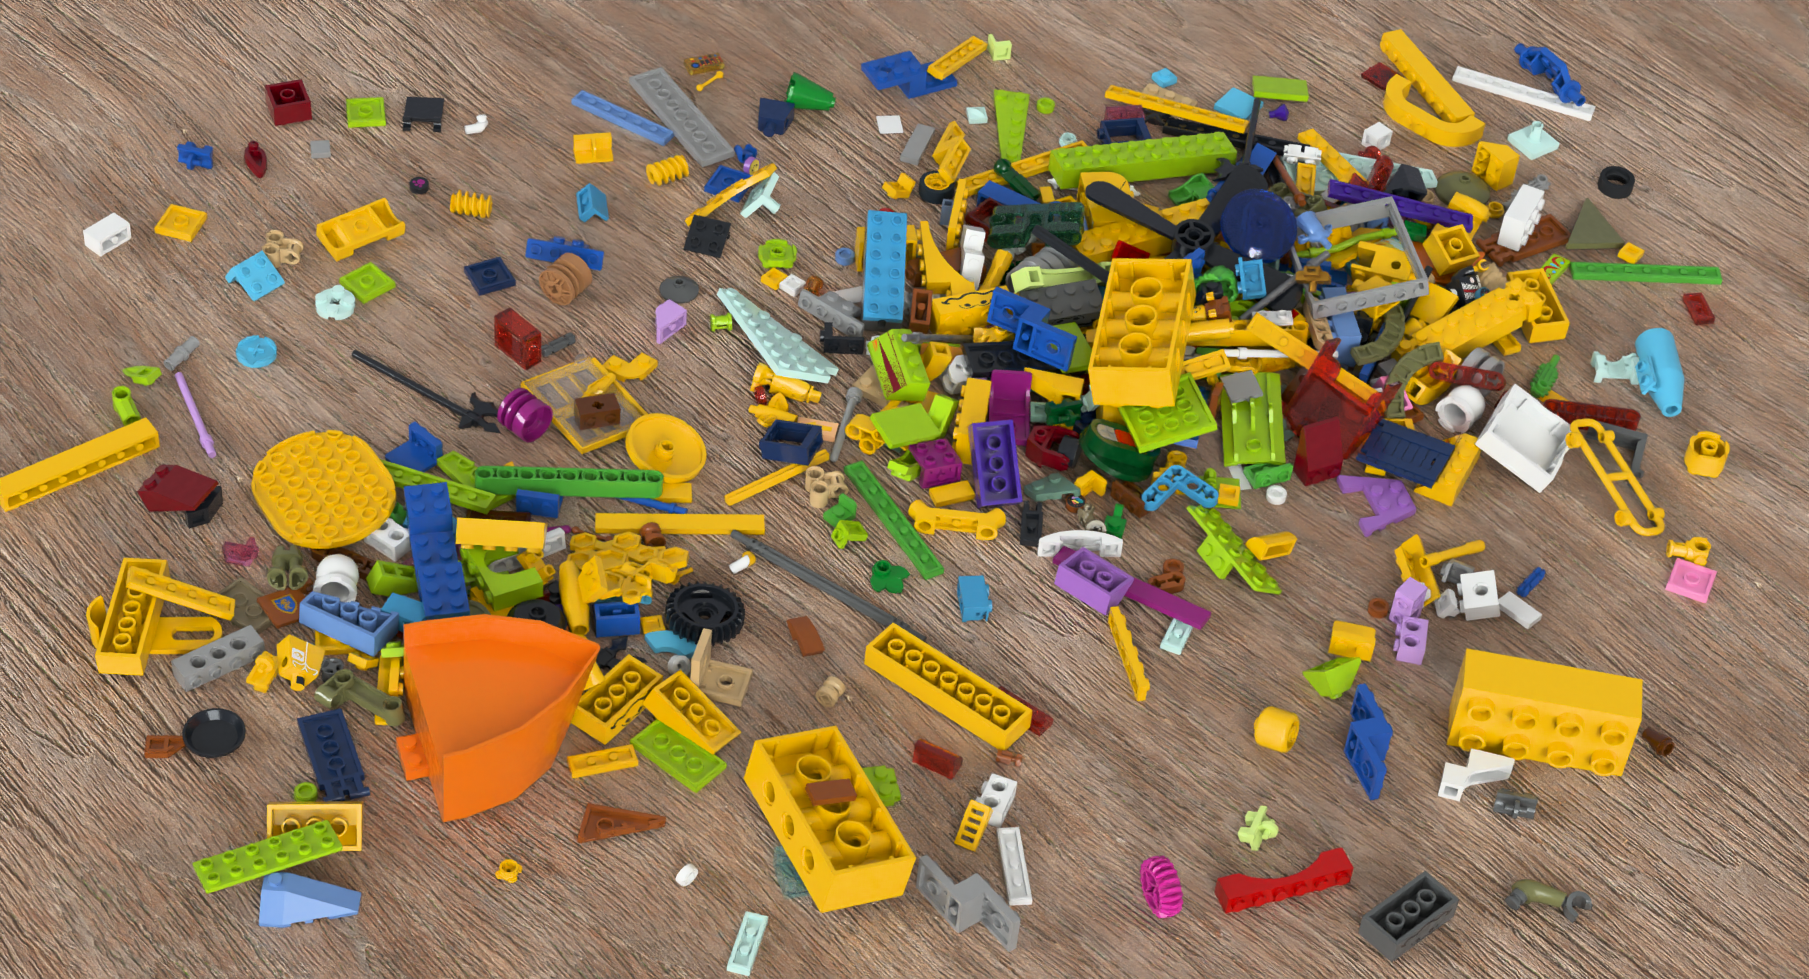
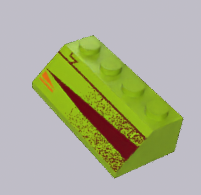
[867,329,930,401]

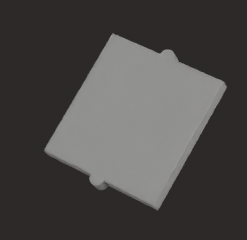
[1220,370,1263,404]

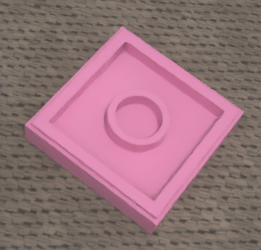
[1665,558,1717,603]

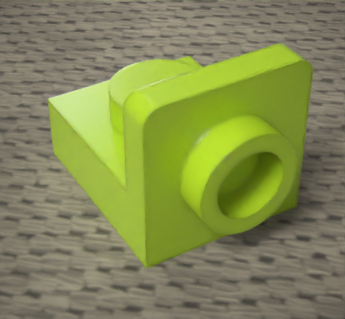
[831,520,868,549]

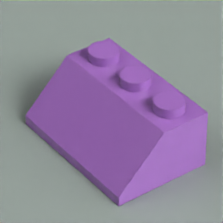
[1054,547,1134,616]

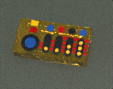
[684,53,724,75]

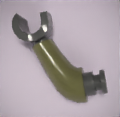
[1505,879,1593,923]

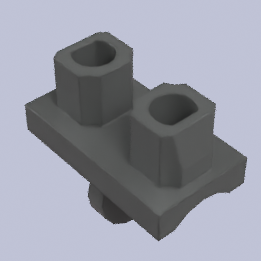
[1493,788,1538,819]

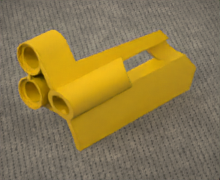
[845,391,939,455]

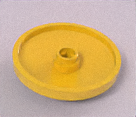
[625,413,707,483]

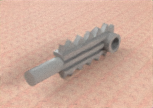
[1502,174,1551,211]

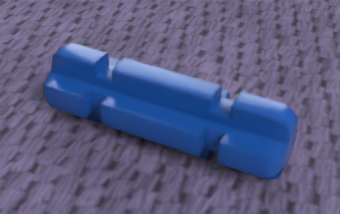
[1516,567,1546,597]

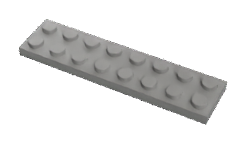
[629,67,735,167]

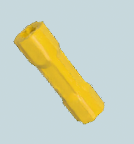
[979,249,1013,290]

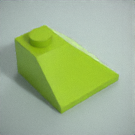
[1302,657,1361,699]

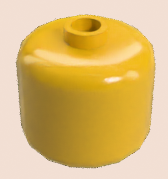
[1254,706,1300,753]

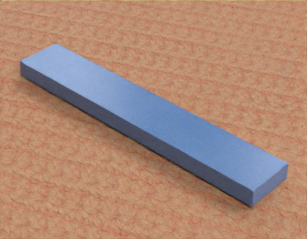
[571,90,674,146]

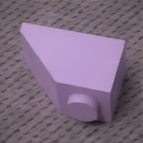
[655,299,687,344]

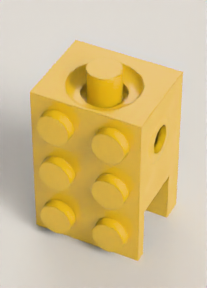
[1351,241,1416,284]

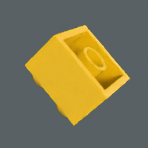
[1422,224,1480,276]

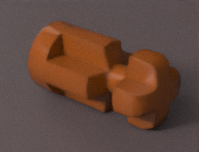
[996,749,1023,767]

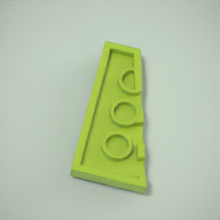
[437,451,516,510]

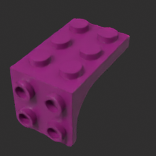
[988,369,1032,446]

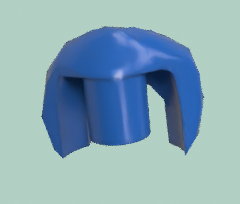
[734,144,757,164]

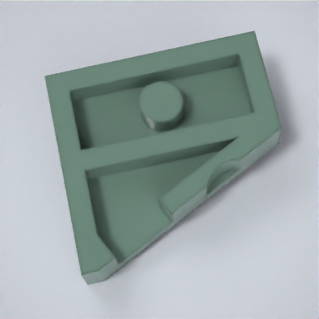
[1024,472,1081,502]

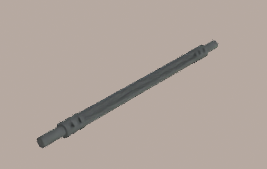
[730,530,927,642]

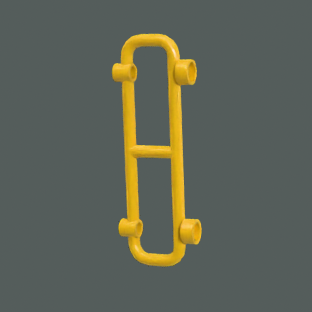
[1565,418,1665,536]

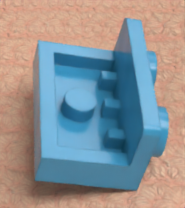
[1235,257,1267,300]

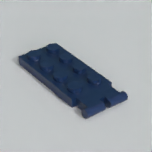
[297,708,370,802]

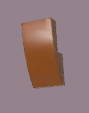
[786,616,825,657]

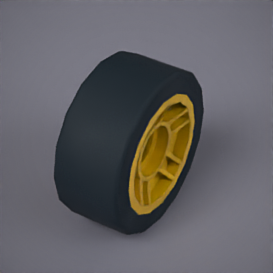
[919,171,955,204]

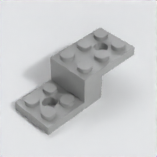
[916,854,1021,952]

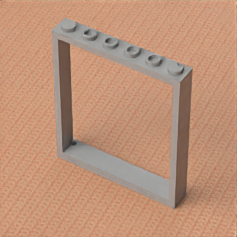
[1283,196,1429,319]

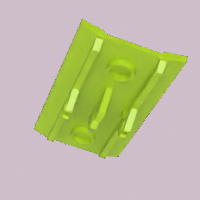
[1220,372,1286,467]

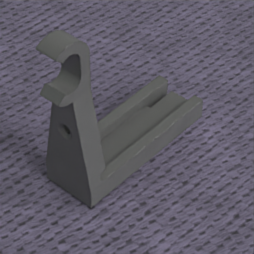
[1586,421,1648,490]

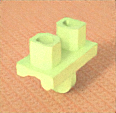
[1238,805,1279,851]

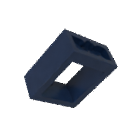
[1097,117,1152,145]
[759,419,823,466]

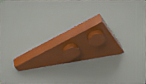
[578,803,666,843]

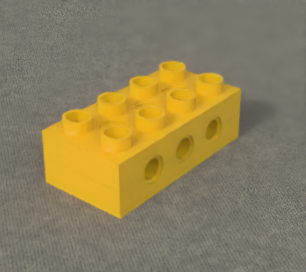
[1088,258,1196,408]
[744,725,916,913]

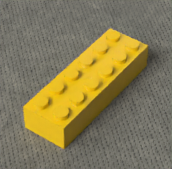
[95,558,171,676]

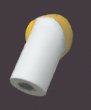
[728,551,756,574]

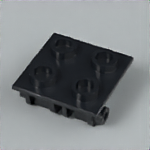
[683,215,731,258]

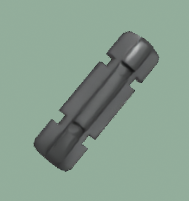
[540,332,576,357]

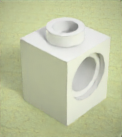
[1361,122,1393,153]

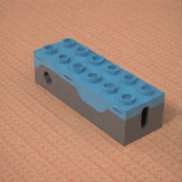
[860,208,907,332]

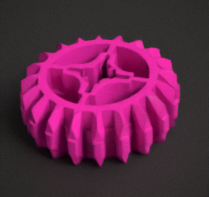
[1140,855,1183,918]

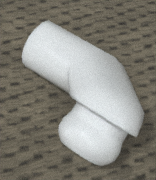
[465,114,488,135]

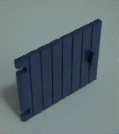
[1356,418,1455,489]

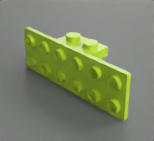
[1186,505,1282,595]
[192,820,343,894]

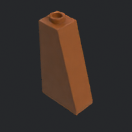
[905,247,987,287]

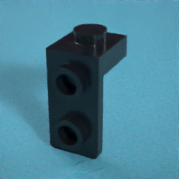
[820,322,864,354]

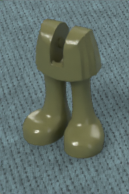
[267,545,308,590]

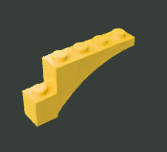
[916,221,975,296]

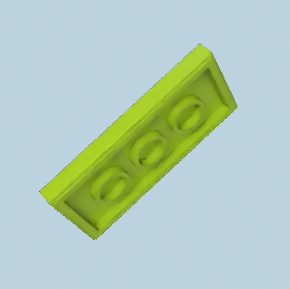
[630,719,727,793]

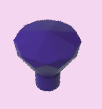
[1269,104,1289,121]

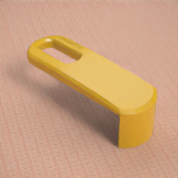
[86,595,223,654]

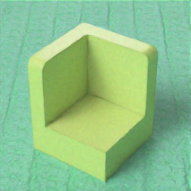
[987,34,1012,61]

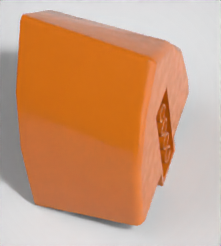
[396,614,600,822]

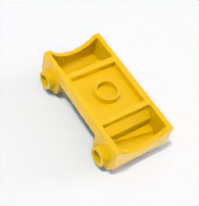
[1429,192,1491,240]
[316,198,405,262]

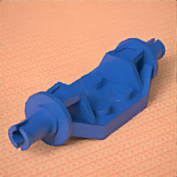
[1514,43,1586,106]

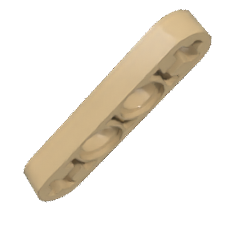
[1302,297,1334,352]

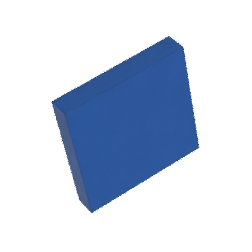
[704,165,753,203]

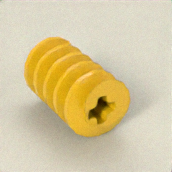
[646,155,689,186]
[450,189,493,219]

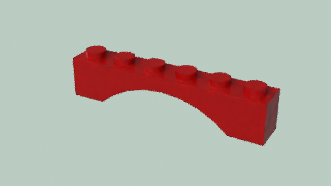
[1214,847,1354,914]

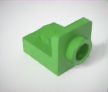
[823,493,857,527]

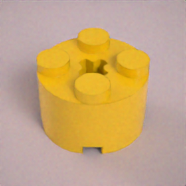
[1684,431,1730,478]

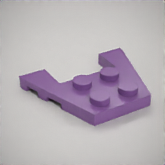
[1336,475,1416,537]

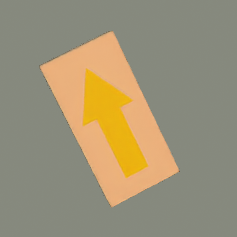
[797,417,839,442]

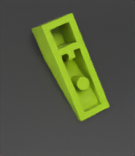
[366,560,418,597]

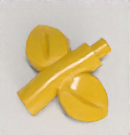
[749,392,798,428]

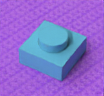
[1151,68,1177,88]

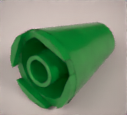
[784,72,836,111]

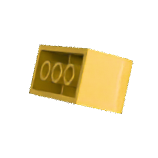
[1076,172,1134,230]

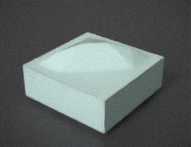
[966,107,988,124]

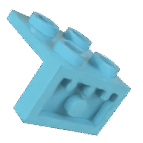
[225,250,285,301]

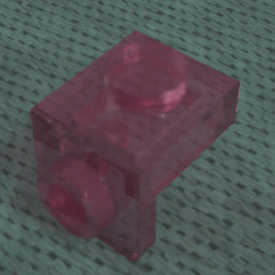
[222,537,259,567]

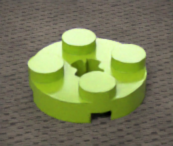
[758,239,797,269]

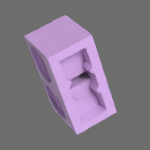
[1389,577,1428,624]
[1393,615,1429,665]

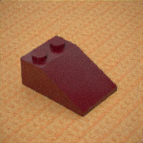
[1293,416,1343,486]
[137,464,219,512]

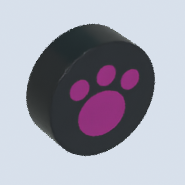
[409,177,429,194]

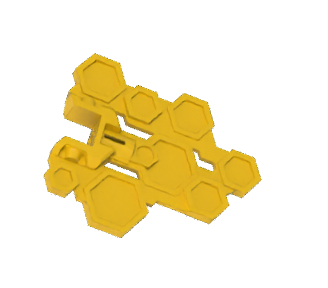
[566,532,689,605]

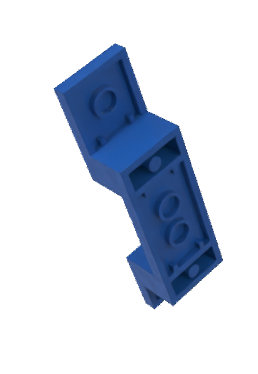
[404,482,470,620]

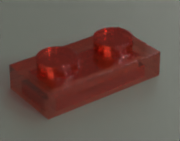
[1682,292,1715,325]

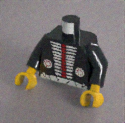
[1445,259,1489,309]

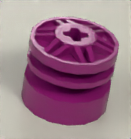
[497,388,553,443]

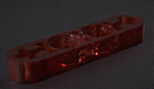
[1364,155,1394,192]
[1429,362,1506,391]

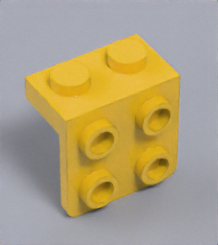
[1328,620,1376,662]

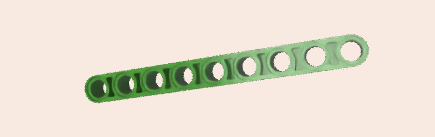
[475,466,664,498]

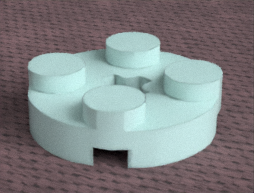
[315,285,356,320]

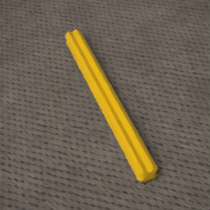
[724,449,830,506]

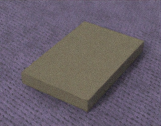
[217,577,273,634]

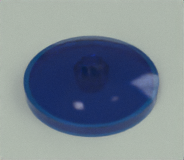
[1221,189,1297,263]

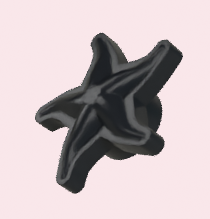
[1140,107,1171,126]

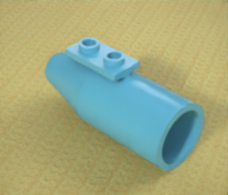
[1635,328,1685,417]

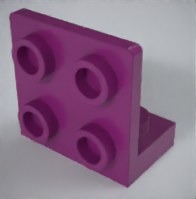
[909,438,963,489]

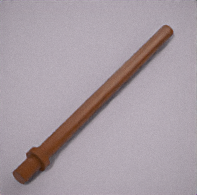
[1272,154,1306,207]

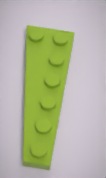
[993,89,1030,163]

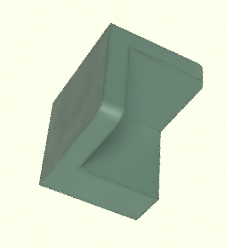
[1029,402,1048,426]

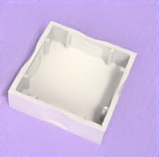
[1475,384,1571,493]

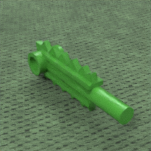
[1530,355,1560,398]

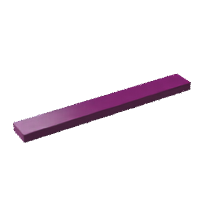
[1053,546,1211,630]

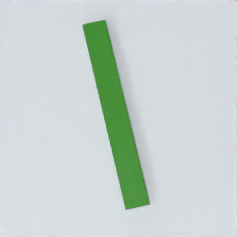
[1570,262,1723,285]
[844,460,944,580]

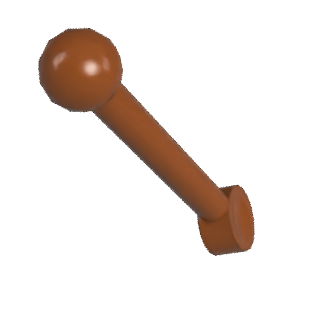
[571,526,613,542]

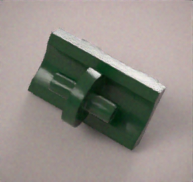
[1044,398,1083,427]

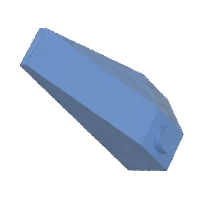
[259,872,362,928]

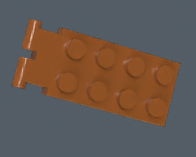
[1476,214,1571,267]

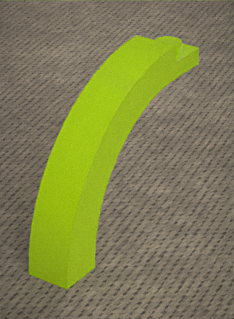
[887,394,959,482]

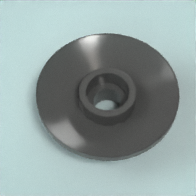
[660,276,699,304]

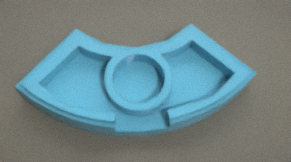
[645,630,698,659]

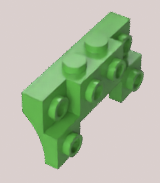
[1168,173,1214,206]

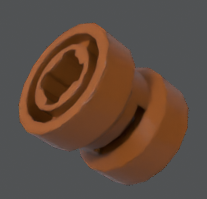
[640,522,666,547]

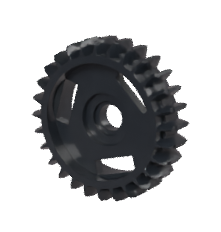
[665,581,745,646]

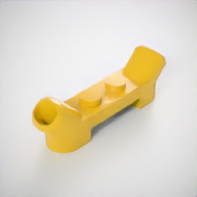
[908,499,1006,540]

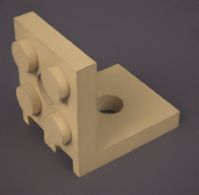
[690,628,753,707]

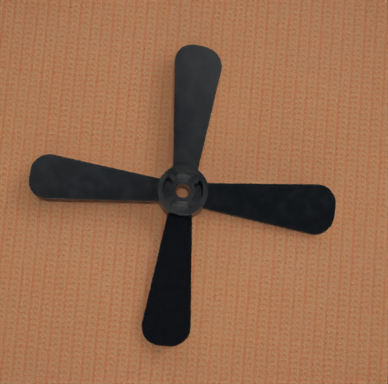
[1085,164,1303,311]

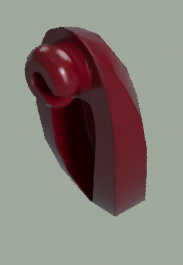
[244,141,267,178]

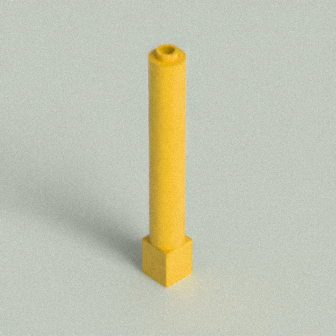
[1086,318,1235,349]

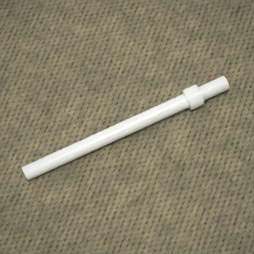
[1224,347,1338,359]

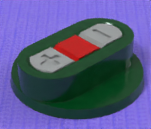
[1079,419,1161,482]

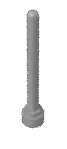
[830,387,863,462]

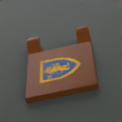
[257,578,313,629]

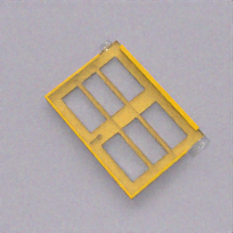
[521,353,648,454]

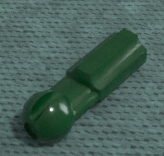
[994,158,1041,201]

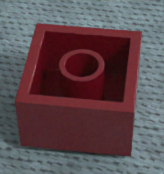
[264,79,312,126]

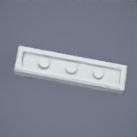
[996,827,1032,906]

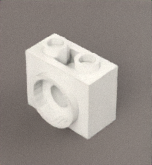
[1457,570,1500,621]

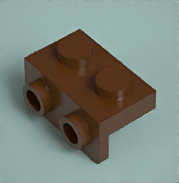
[1110,480,1154,519]

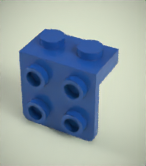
[385,422,443,472]
[516,489,564,518]

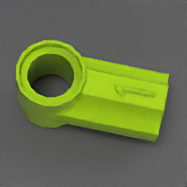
[112,386,141,426]

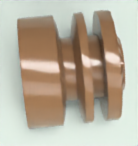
[539,253,592,306]

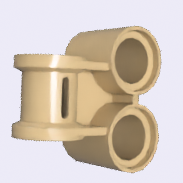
[262,230,304,268]
[805,466,849,508]

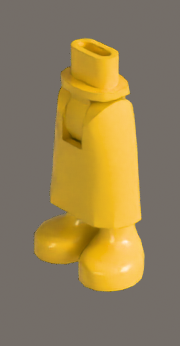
[750,362,822,403]

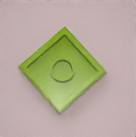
[346,97,386,128]
[339,262,395,304]

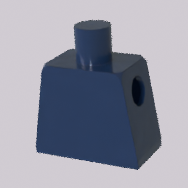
[758,98,795,137]

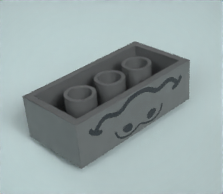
[1019,279,1103,328]
[1358,871,1459,962]

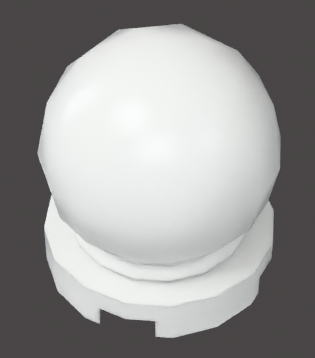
[1435,385,1486,434]
[313,554,359,603]

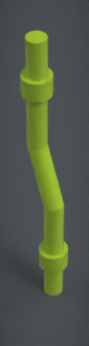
[1296,227,1397,259]

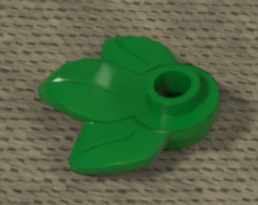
[870,560,910,594]

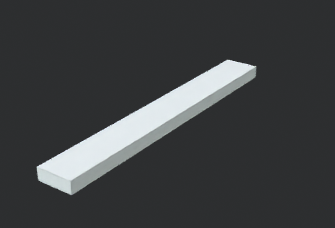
[1452,66,1596,121]

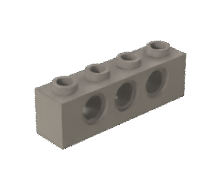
[171,625,265,692]

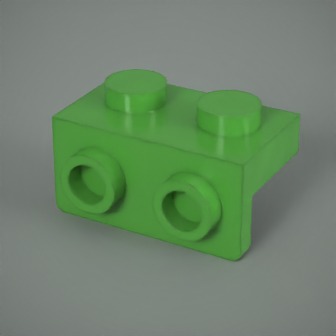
[1243,463,1293,489]

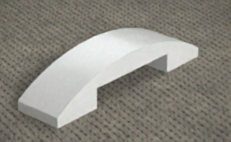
[1037,530,1123,557]

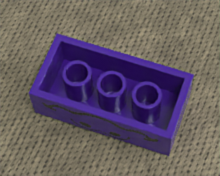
[968,419,1023,509]

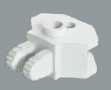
[941,355,971,395]

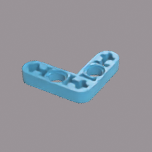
[1141,465,1219,511]

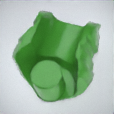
[389,502,407,525]

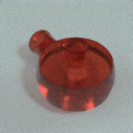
[1358,146,1381,160]

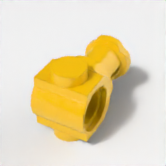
[1666,537,1711,567]

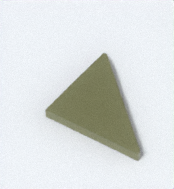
[1565,198,1625,249]

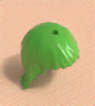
[1194,265,1238,303]

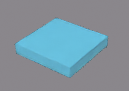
[1214,87,1264,120]

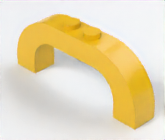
[1383,74,1486,147]

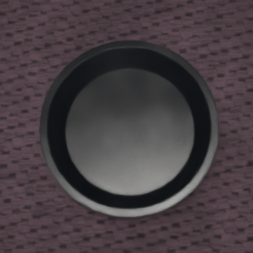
[507,599,567,630]
[182,708,246,758]

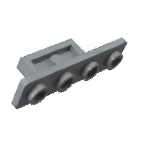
[798,289,865,337]

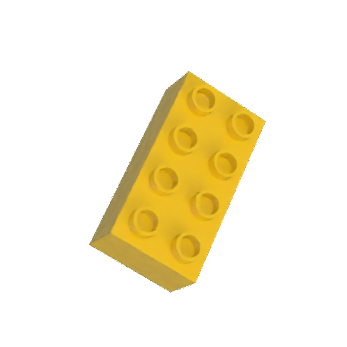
[1447,648,1643,776]

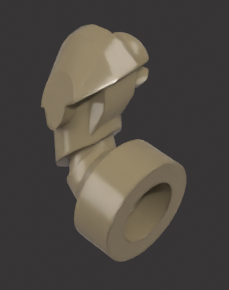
[1077,503,1106,533]

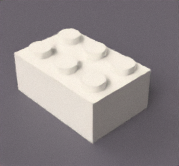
[1497,184,1545,251]

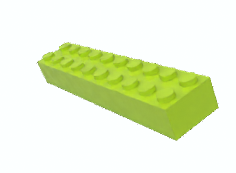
[1048,132,1237,189]

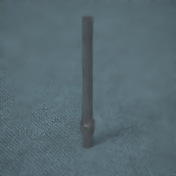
[1238,250,1331,320]
[901,332,973,344]

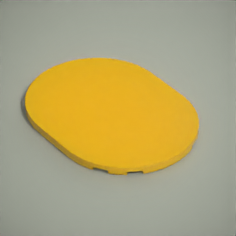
[251,430,397,549]

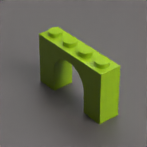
[459,545,543,612]

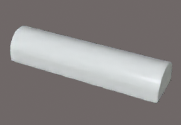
[488,527,566,573]

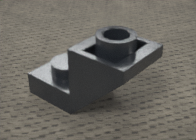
[185,486,223,528]

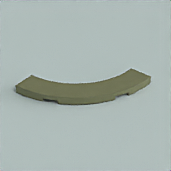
[1350,304,1405,366]
[1383,342,1444,419]

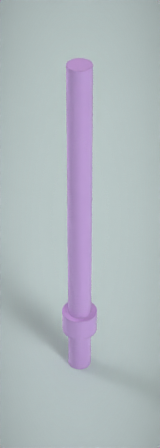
[175,372,216,458]

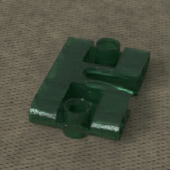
[987,202,1085,249]

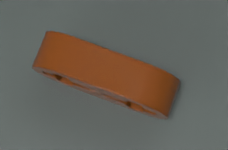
[1148,572,1186,594]

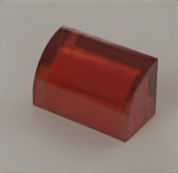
[912,738,963,779]

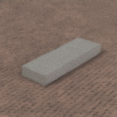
[900,123,935,166]

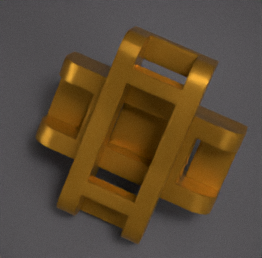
[1295,266,1331,293]

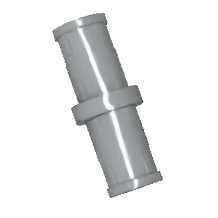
[163,336,200,371]

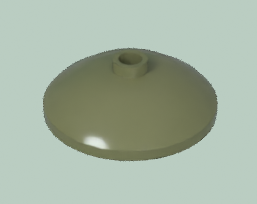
[1434,171,1490,205]

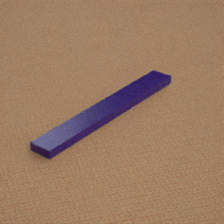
[1327,179,1473,233]

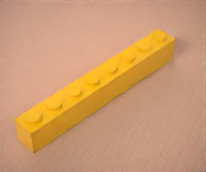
[1380,29,1475,123]
[0,417,160,512]

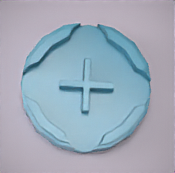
[236,335,277,368]

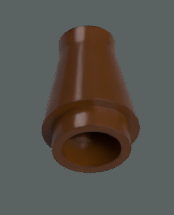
[1642,727,1675,757]

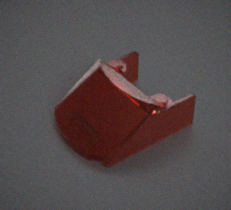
[1282,338,1402,460]

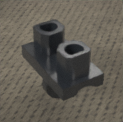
[1355,311,1373,346]

